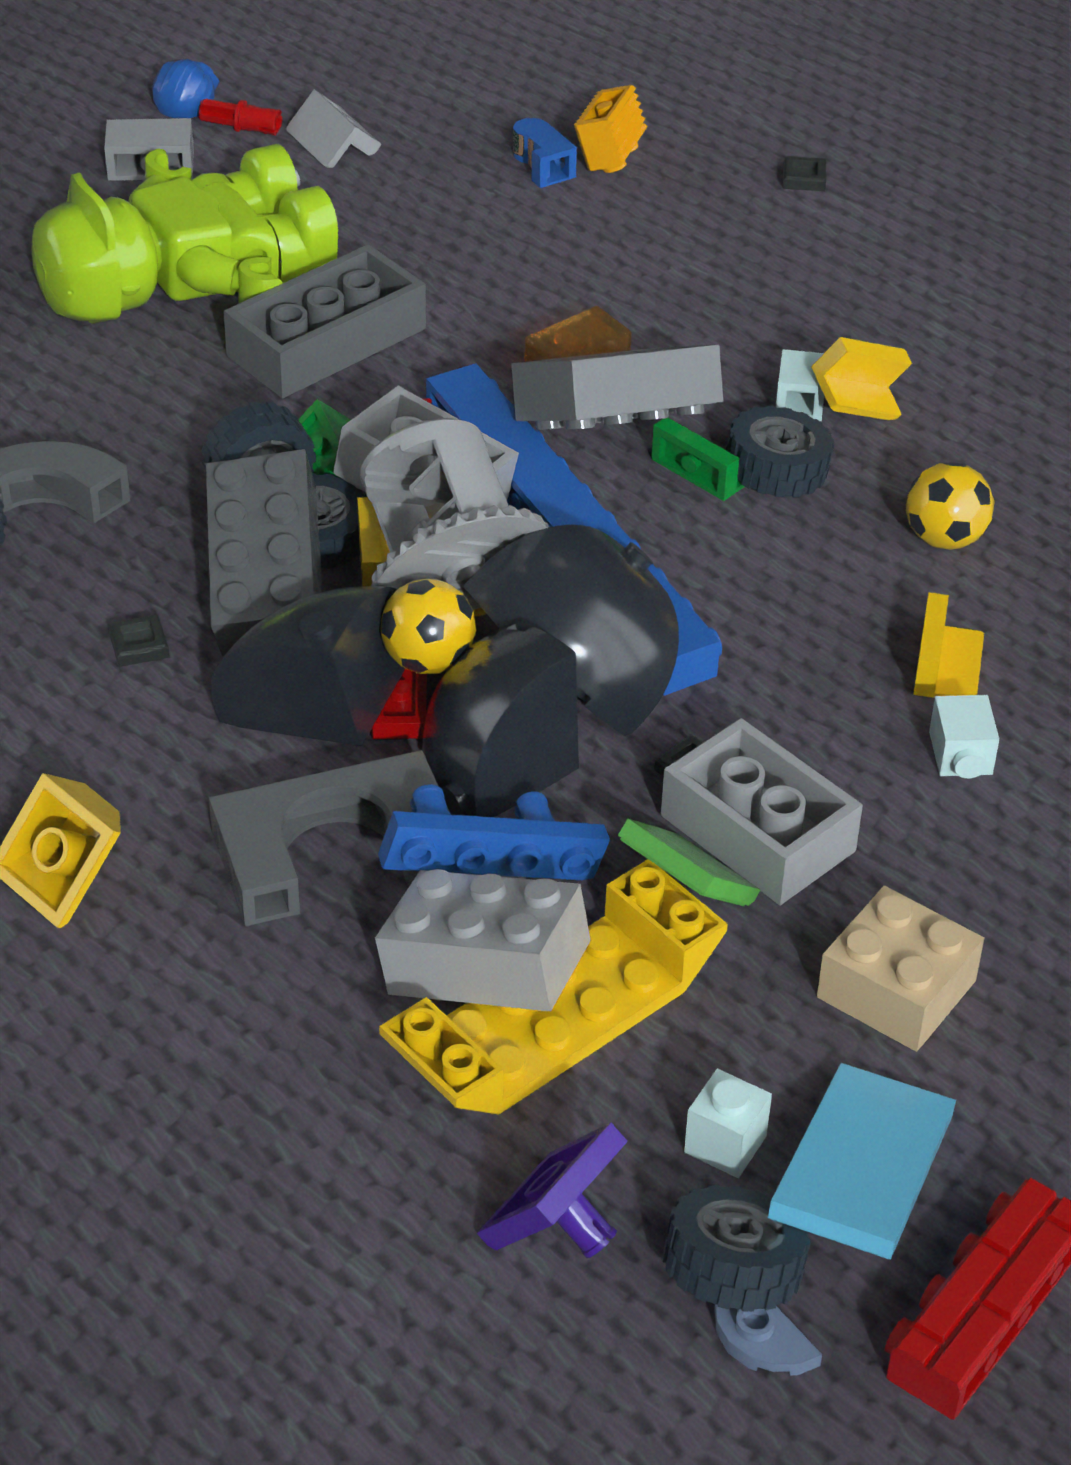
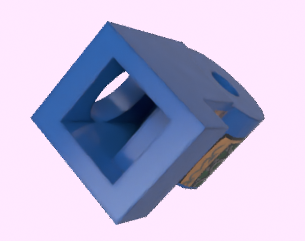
[513,118,577,188]

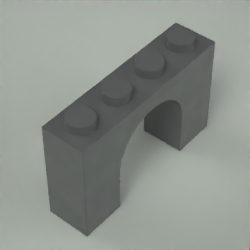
[209,750,448,926]

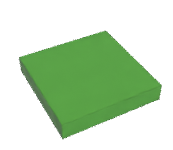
[618,819,761,906]

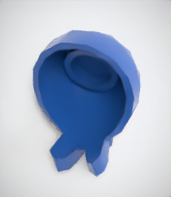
[152,59,220,118]

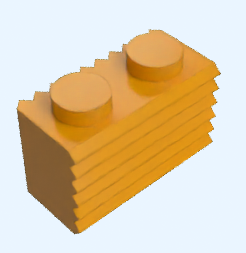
[574,85,648,173]

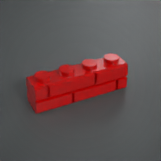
[885,1178,1071,1420]

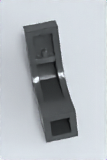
[0,441,131,523]

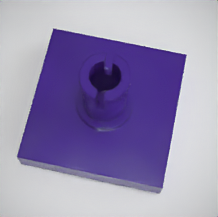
[477,1123,628,1258]

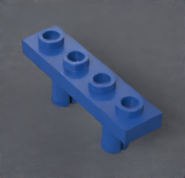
[378,784,610,880]

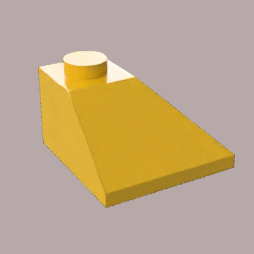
[0,773,121,928]

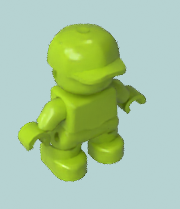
[32,144,338,324]

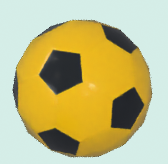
[906,462,995,550]
[380,579,476,674]

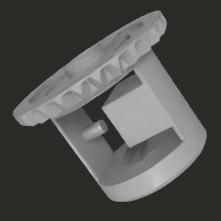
[360,418,549,610]

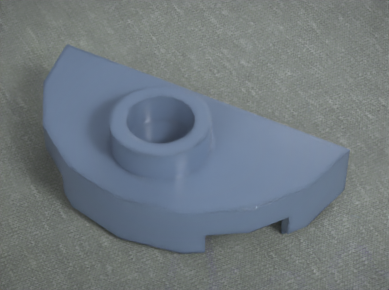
[714,1304,822,1375]

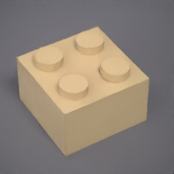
[817,886,984,1052]

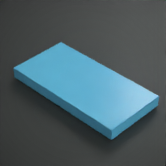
[768,1063,956,1260]

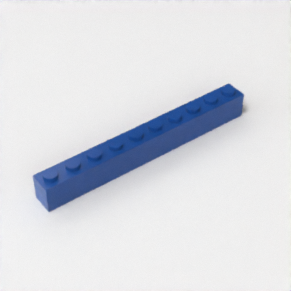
[426,363,722,696]

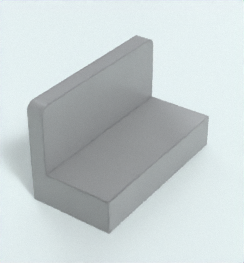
[286,89,381,168]

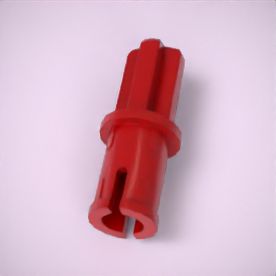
[199,99,283,136]

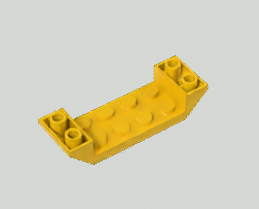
[379,859,728,1115]

